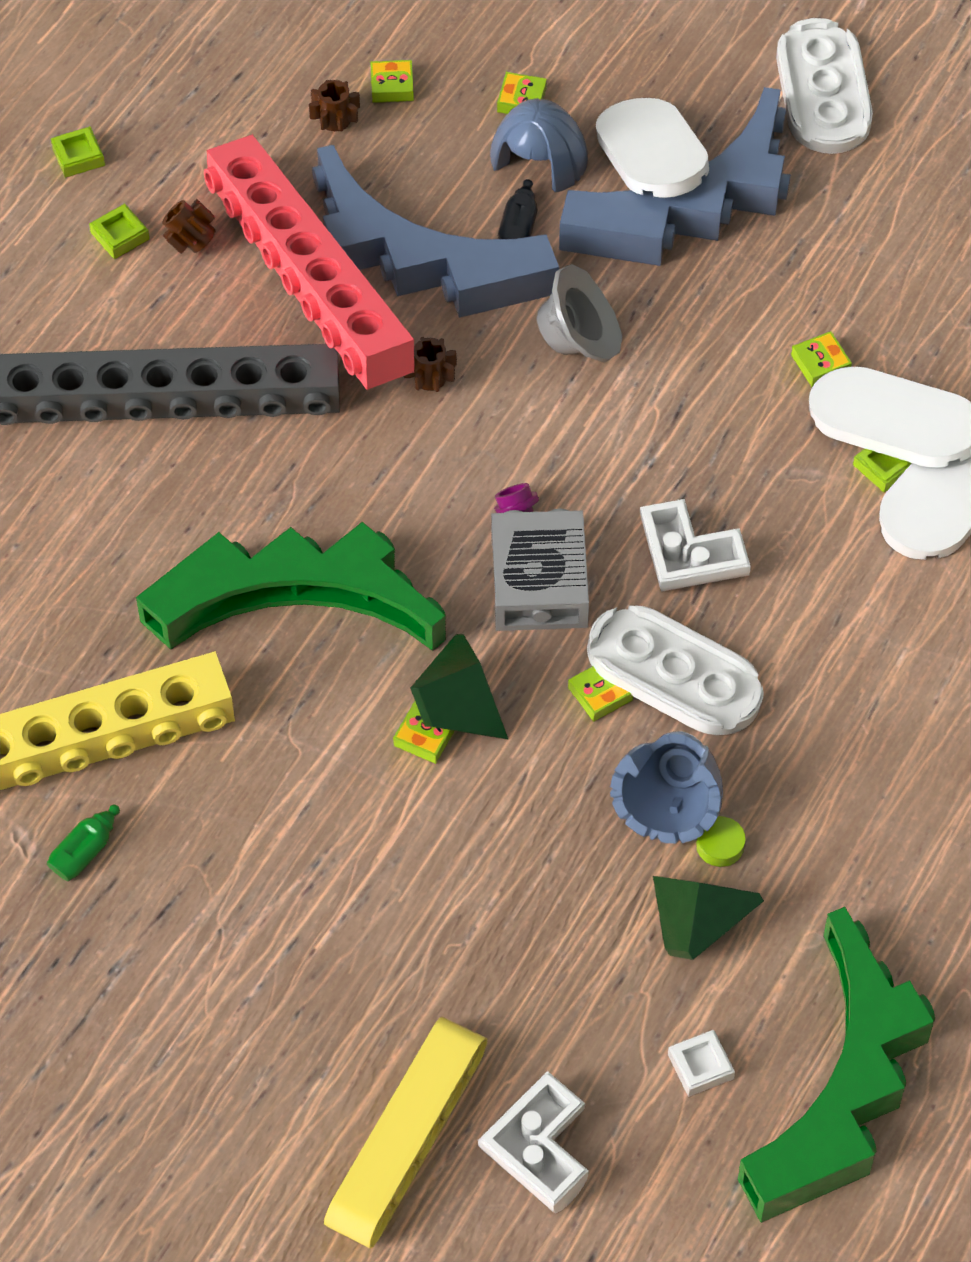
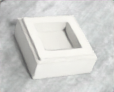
[668,1030,735,1097]

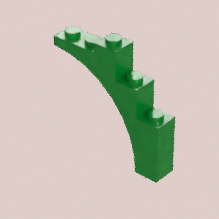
[136,522,446,651]
[738,907,935,1223]

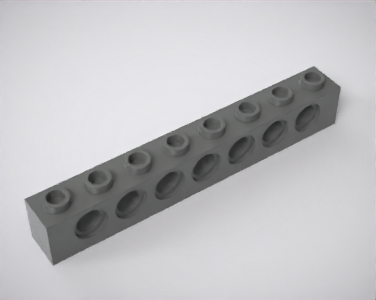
[0,344,340,425]

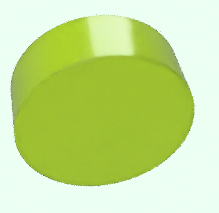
[696,816,745,867]

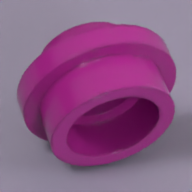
[494,483,539,513]

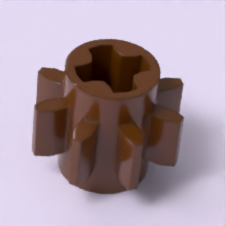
[309,80,360,132]
[162,199,216,254]
[404,337,457,392]

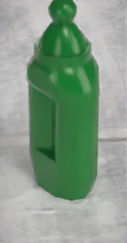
[46,804,120,882]

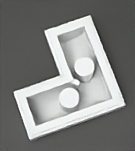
[640,499,751,592]
[478,1071,589,1213]

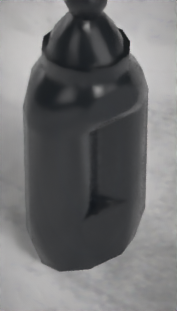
[498,179,538,239]

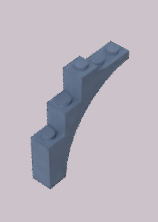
[559,87,791,266]
[312,145,559,318]

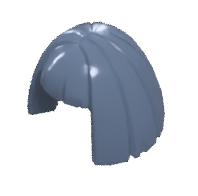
[490,98,588,192]
[610,731,723,844]

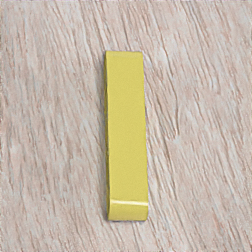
[324,1017,488,1249]

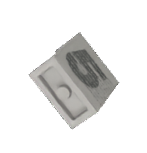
[491,509,589,631]

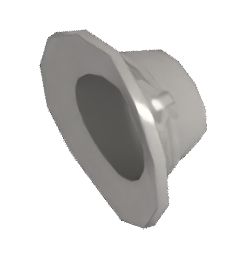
[537,264,622,363]

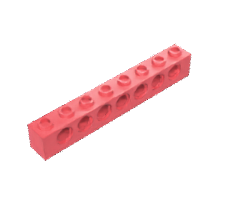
[204,134,414,390]

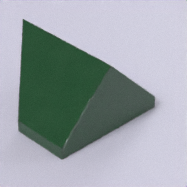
[410,634,508,739]
[653,876,764,960]

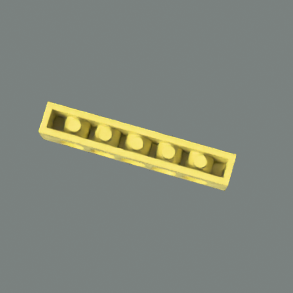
[0,651,235,790]

